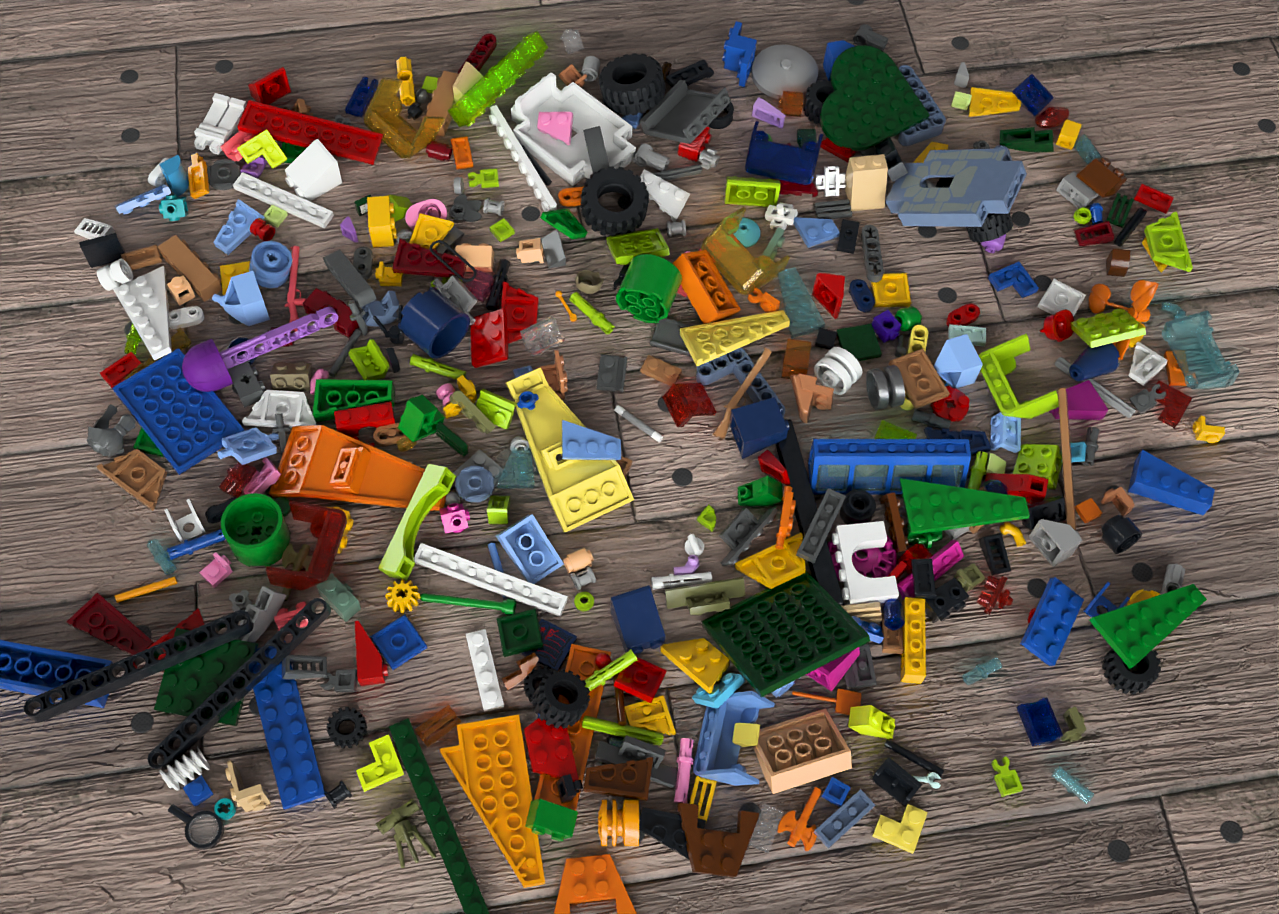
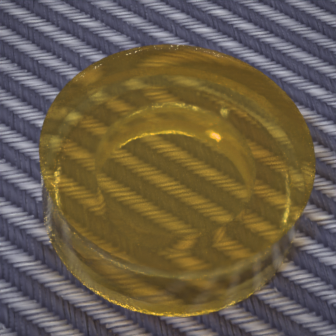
[396,436,417,452]

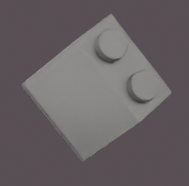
[1029,519,1082,567]

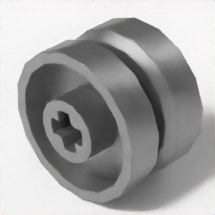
[866,365,905,410]

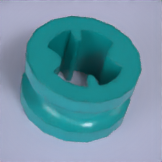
[214,798,236,820]

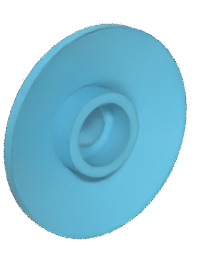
[725,218,760,248]

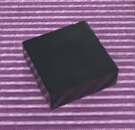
[815,328,837,350]

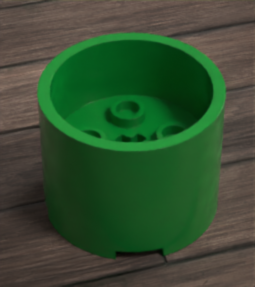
[616,254,682,323]
[221,493,291,567]

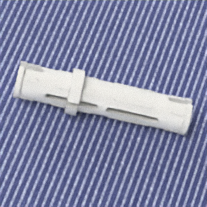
[651,572,712,590]

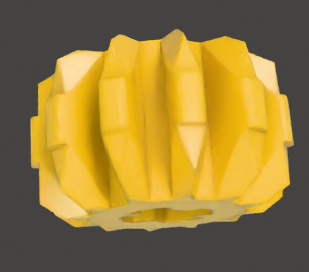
[385,579,420,614]

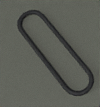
[430,240,477,282]

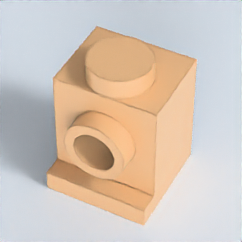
[516,238,544,263]
[167,275,195,306]

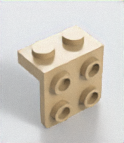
[225,760,271,812]

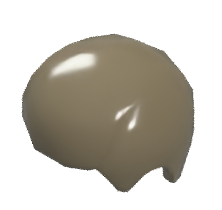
[575,270,604,294]

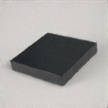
[79,233,126,268]

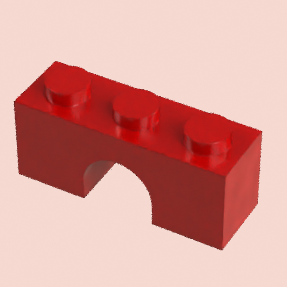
[334,402,396,437]

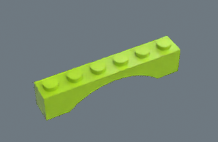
[378,464,456,581]

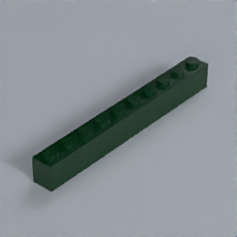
[389,718,490,914]

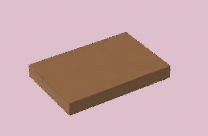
[889,348,950,409]

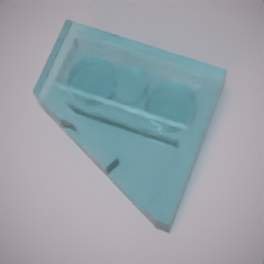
[497,451,535,488]

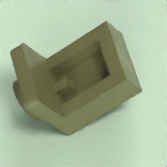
[953,563,986,593]
[1061,707,1087,742]

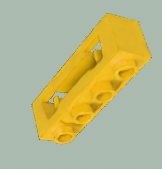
[900,597,926,684]

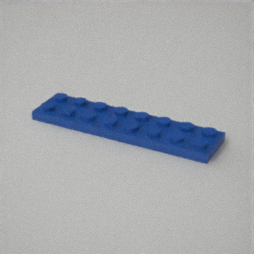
[253,640,325,810]

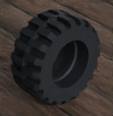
[599,53,666,116]
[581,166,649,236]

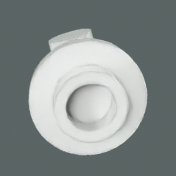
[685,534,704,556]

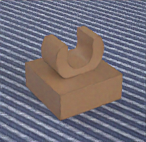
[292,99,313,116]

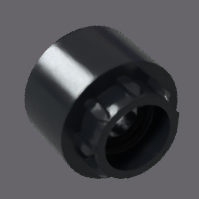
[840,490,876,525]
[1101,515,1142,554]

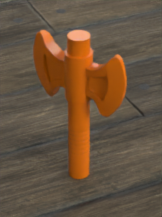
[777,787,822,851]

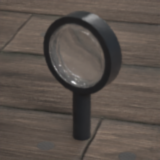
[168,804,224,850]

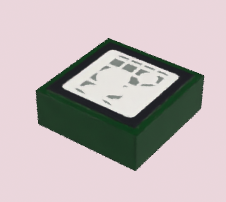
[354,195,372,216]

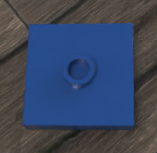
[370,614,427,670]

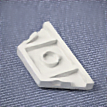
[242,390,316,428]

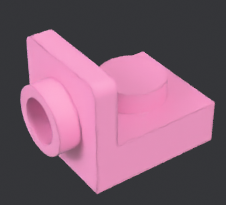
[199,552,233,588]

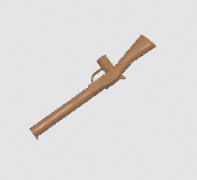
[712,347,772,439]

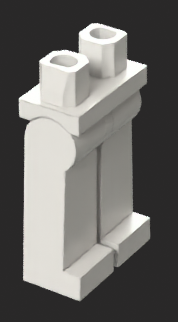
[194,93,247,155]

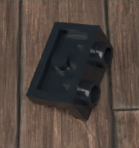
[1022,496,1066,530]

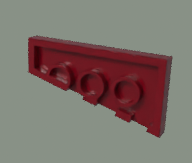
[392,239,467,279]

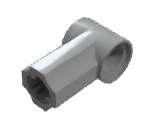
[633,144,670,171]
[1159,564,1186,594]

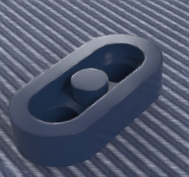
[849,279,875,312]

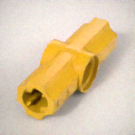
[396,57,415,106]

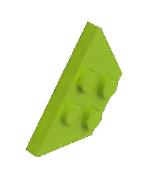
[1144,212,1193,272]

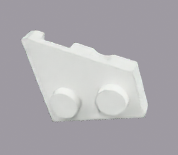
[1129,341,1168,386]

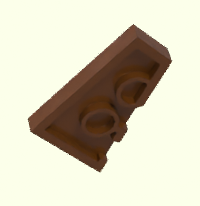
[879,492,908,553]
[583,757,653,801]

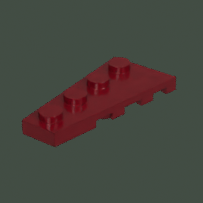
[66,593,154,655]

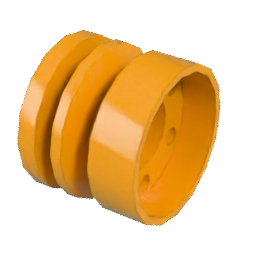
[598,799,639,846]

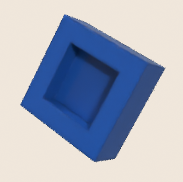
[183,775,214,807]
[822,777,851,807]

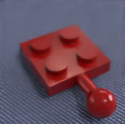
[595,653,667,703]

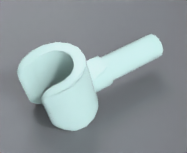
[913,772,941,789]

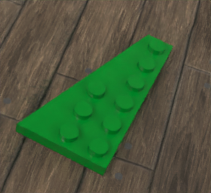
[899,478,1030,535]
[1089,584,1207,669]

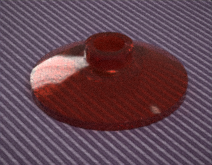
[1035,107,1069,128]

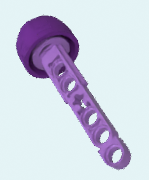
[182,307,338,392]

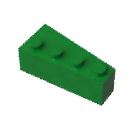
[313,379,395,423]

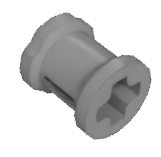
[483,197,505,216]
[667,220,686,237]
[571,566,596,590]

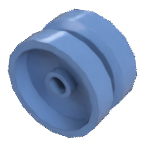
[249,241,292,288]

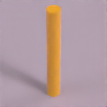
[115,576,178,603]

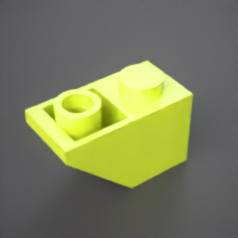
[848,705,895,739]

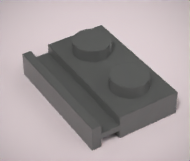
[597,354,627,392]
[845,644,877,690]

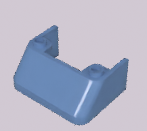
[693,691,775,786]

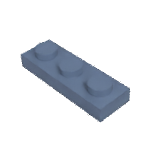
[814,789,875,849]

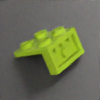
[1013,444,1063,489]

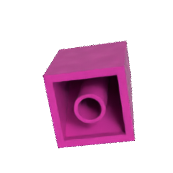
[806,647,860,692]

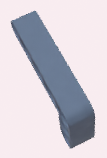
[898,65,946,146]
[696,348,785,418]

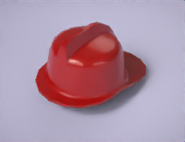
[1040,309,1074,342]

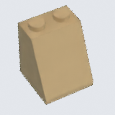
[845,154,888,211]

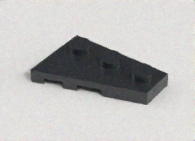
[639,807,706,860]

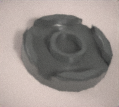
[207,159,241,190]

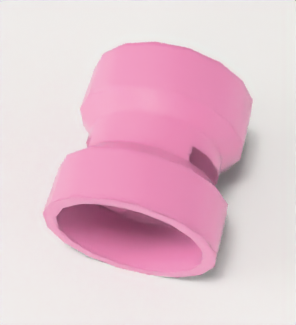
[436,383,455,407]

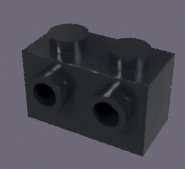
[925,578,969,623]

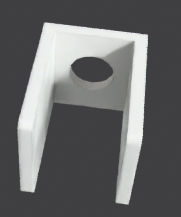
[164,499,206,543]

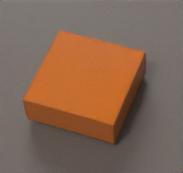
[1075,498,1103,524]

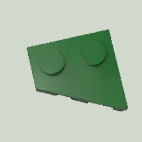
[540,208,588,239]

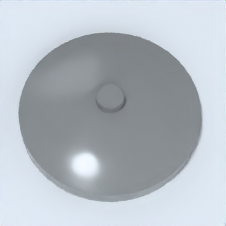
[752,45,818,100]

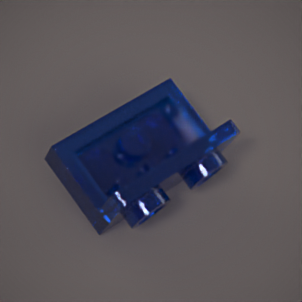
[1016,697,1063,746]

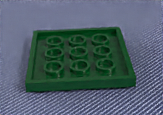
[154,628,258,726]

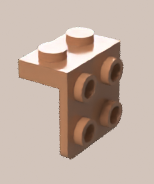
[536,350,568,400]

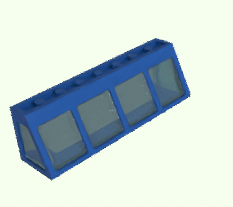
[807,439,971,495]

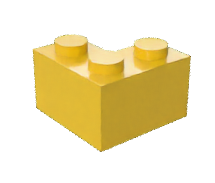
[367,196,397,248]

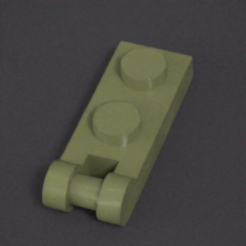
[449,391,496,434]

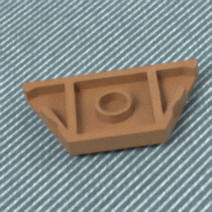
[96,449,167,511]

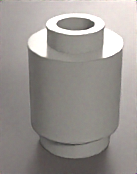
[581,56,601,82]

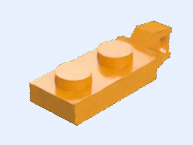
[188,153,209,199]

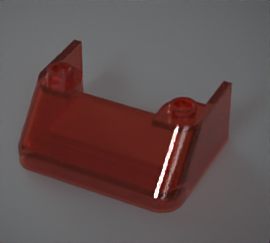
[266,500,347,590]

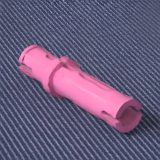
[674,738,694,804]

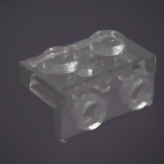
[520,316,565,356]

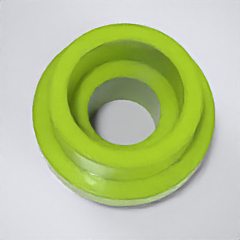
[1073,207,1091,224]
[574,592,594,611]

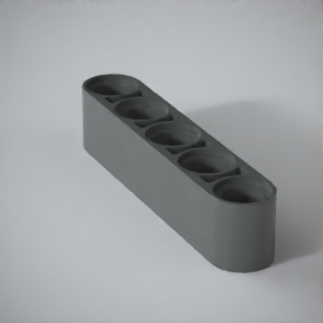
[323,249,377,308]

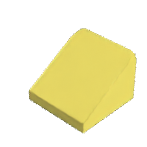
[732,723,760,747]

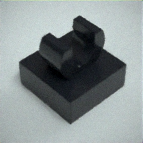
[556,774,583,803]

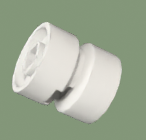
[97,259,133,291]

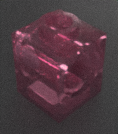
[466,269,493,302]

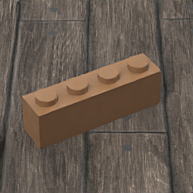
[422,71,459,137]
[158,235,222,302]

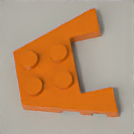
[554,854,637,914]

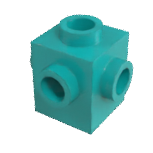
[159,194,189,221]

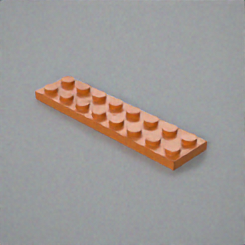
[534,644,611,811]

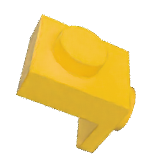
[1193,415,1225,443]

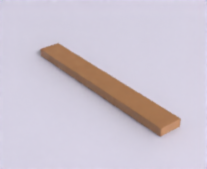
[1058,388,1077,531]

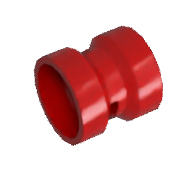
[250,218,276,241]

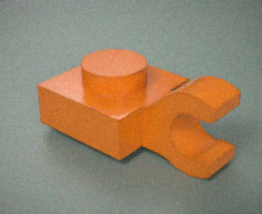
[748,288,780,313]

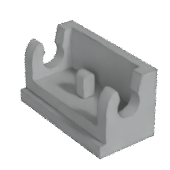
[1056,171,1098,209]

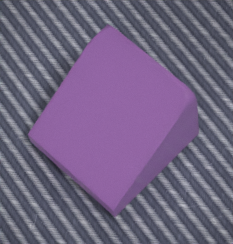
[340,216,358,243]

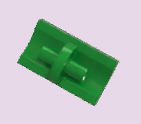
[907,524,942,549]

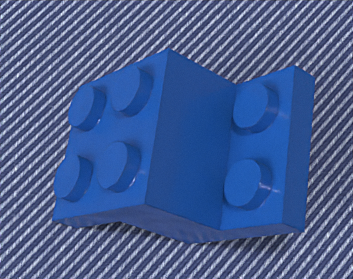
[722,21,757,87]

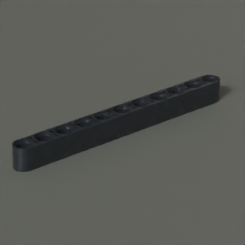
[775,419,844,606]
[148,598,331,770]
[24,610,254,723]

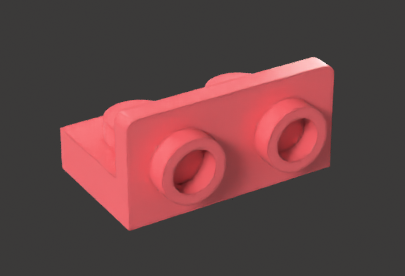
[220,131,257,161]

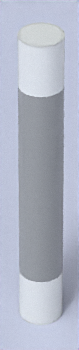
[614,405,664,442]

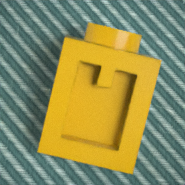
[375,261,403,287]

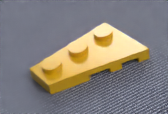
[968,87,1021,117]

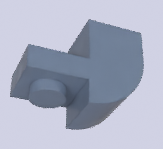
[362,291,399,327]

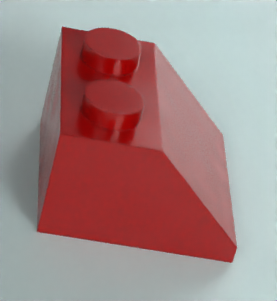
[248,67,291,105]

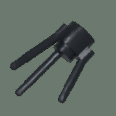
[373,305,404,344]

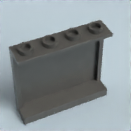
[639,80,731,144]

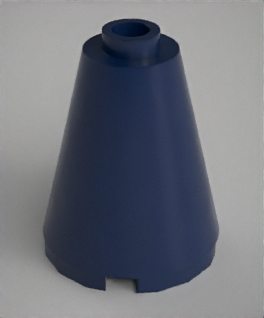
[1069,343,1120,381]

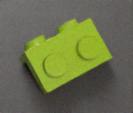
[348,339,389,380]

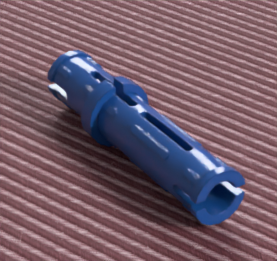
[167,529,226,560]

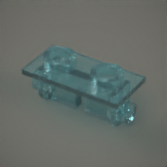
[1074,134,1102,165]

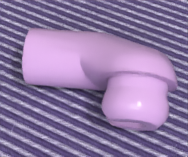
[673,555,700,575]

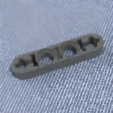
[861,225,884,282]

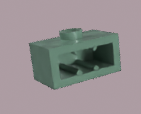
[316,573,361,622]

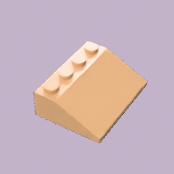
[753,708,852,794]

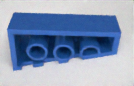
[1128,449,1215,515]

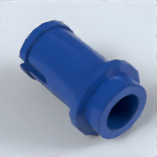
[1089,203,1104,225]

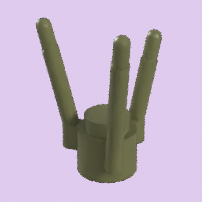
[393,820,436,868]

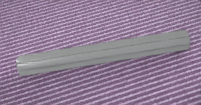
[1055,357,1136,418]

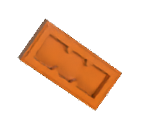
[451,136,474,170]
[1164,351,1190,386]

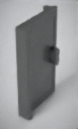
[650,318,694,357]

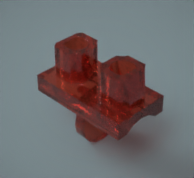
[218,462,257,498]
[977,576,1013,615]

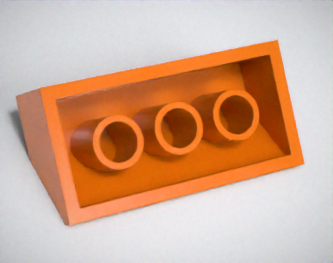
[672,250,741,324]

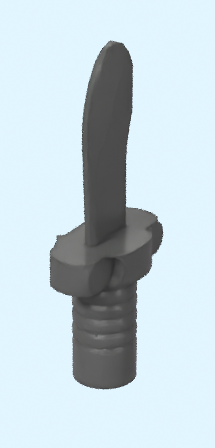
[348,300,368,336]
[272,413,290,455]

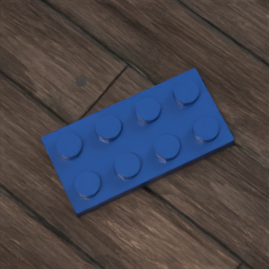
[1020,577,1084,666]

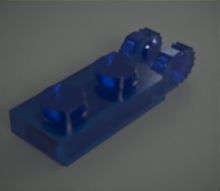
[345,76,378,118]

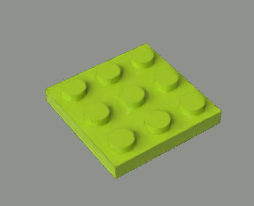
[606,228,670,265]
[1071,309,1146,348]

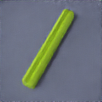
[582,716,664,746]

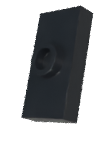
[836,219,860,254]
[911,559,936,599]

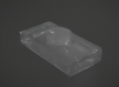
[748,804,783,853]

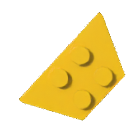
[735,533,806,589]
[660,638,730,694]

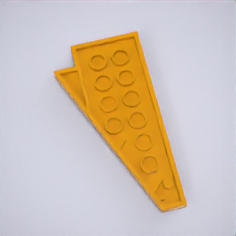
[440,714,545,888]

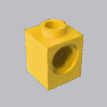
[1056,119,1082,150]

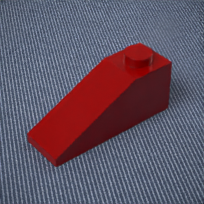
[355,621,388,686]

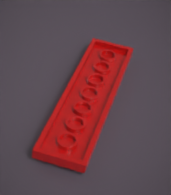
[238,100,383,165]

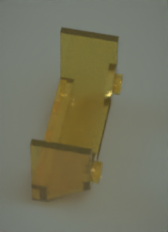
[364,78,445,159]
[701,207,790,295]

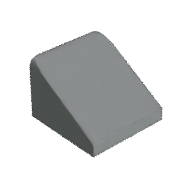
[954,62,969,88]

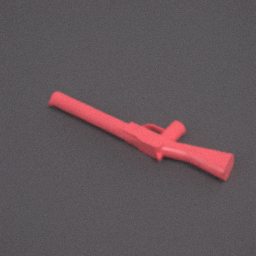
[284,246,306,332]

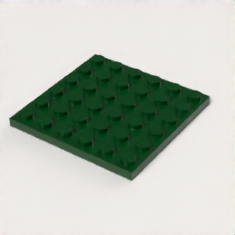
[701,571,870,697]

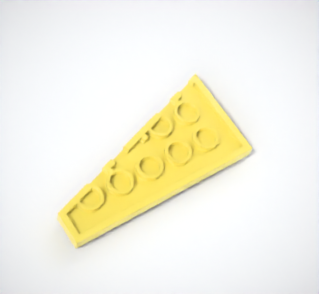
[680,310,790,366]

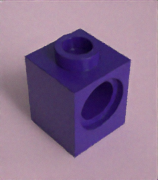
[872,310,901,343]

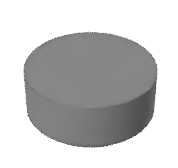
[454,177,464,195]

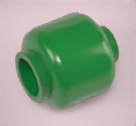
[895,306,922,332]

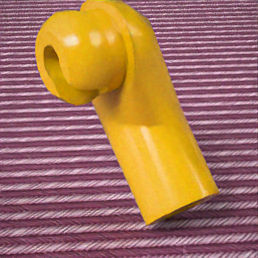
[999,522,1026,547]

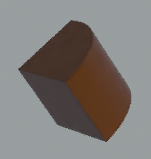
[1106,248,1130,277]

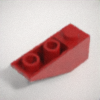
[984,473,1049,504]

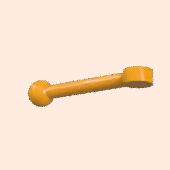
[555,291,577,322]

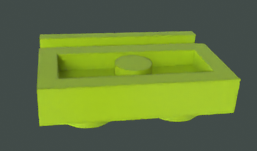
[476,389,517,430]

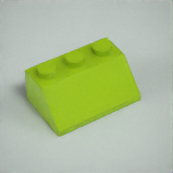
[725,176,781,207]

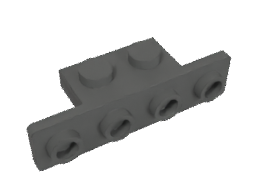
[719,507,778,566]
[595,735,678,788]

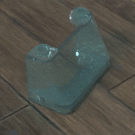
[1162,310,1240,390]

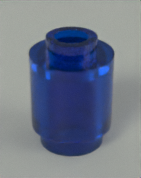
[883,599,905,630]

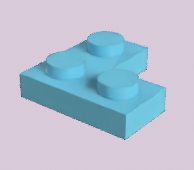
[692,673,745,709]

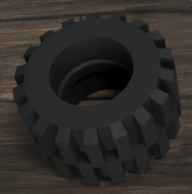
[803,80,834,124]
[966,213,1013,242]
[1102,648,1161,695]
[533,669,590,728]

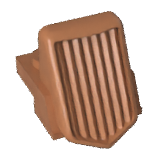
[790,373,834,423]

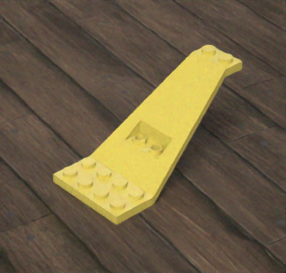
[505,367,634,533]

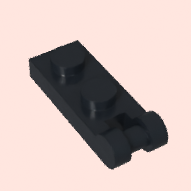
[666,60,714,88]

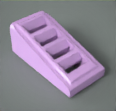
[752,97,786,129]

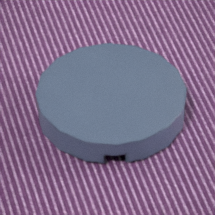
[456,466,494,502]

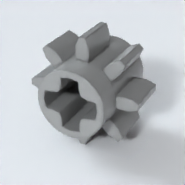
[699,148,720,170]

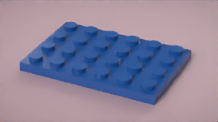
[112,348,245,475]

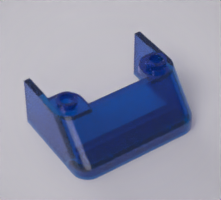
[745,121,823,185]

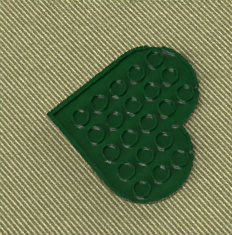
[820,45,930,151]

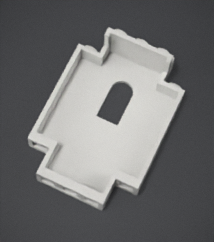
[511,72,636,186]

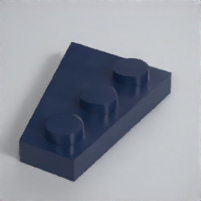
[924,427,991,455]

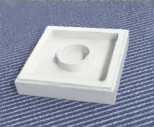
[1037,279,1086,317]

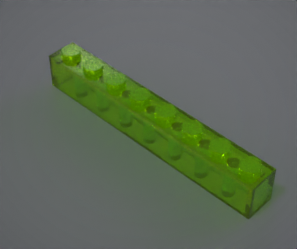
[448,31,548,127]

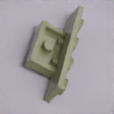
[665,577,745,615]

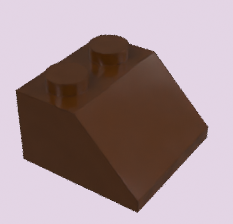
[1076,157,1128,198]

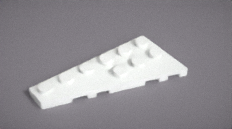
[113,266,172,360]

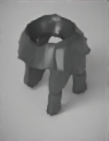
[87,404,136,457]

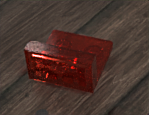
[662,383,716,427]

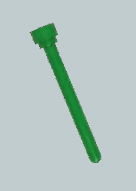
[420,593,516,615]

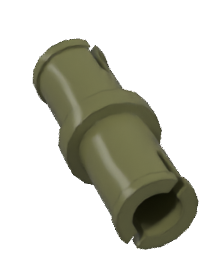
[375,798,420,835]

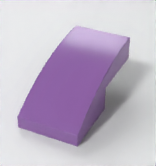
[241,155,267,179]

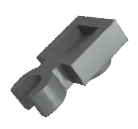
[1130,384,1166,415]
[320,669,358,692]

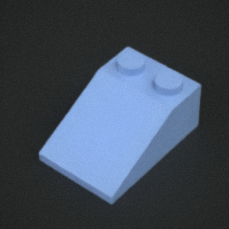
[496,514,564,584]

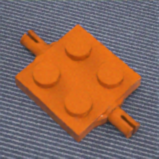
[775,486,796,549]

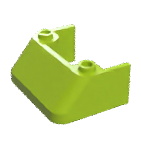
[978,333,1059,419]

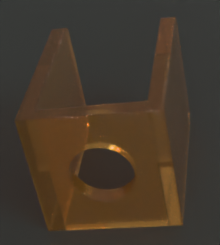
[781,339,811,379]

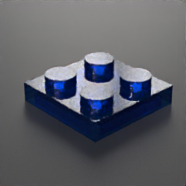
[1012,74,1054,116]

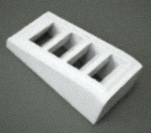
[74,218,115,239]

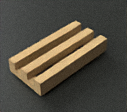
[841,602,882,622]

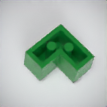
[398,395,445,442]

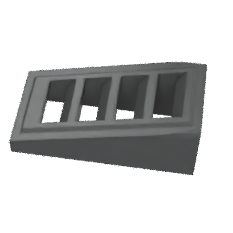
[282,655,327,679]

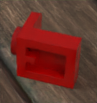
[898,543,933,575]

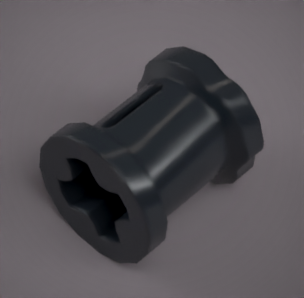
[324,780,352,809]

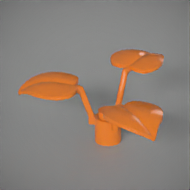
[1089,280,1159,360]

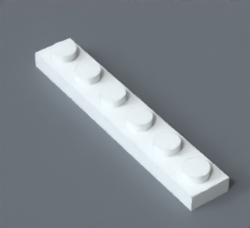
[233,172,334,229]

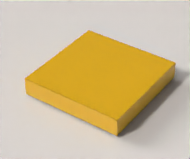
[871,273,911,307]

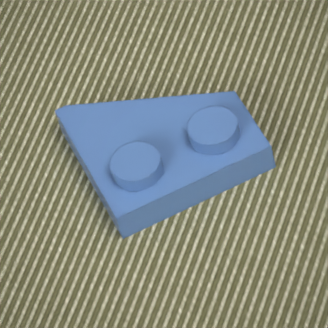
[793,217,840,248]

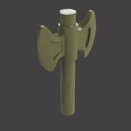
[282,544,321,601]

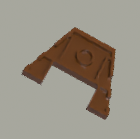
[677,803,759,877]

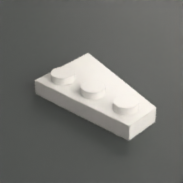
[640,169,690,222]

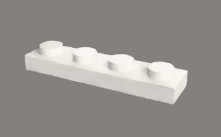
[466,629,504,712]

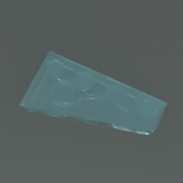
[778,267,825,339]

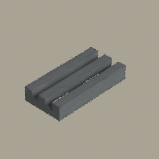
[814,199,853,219]

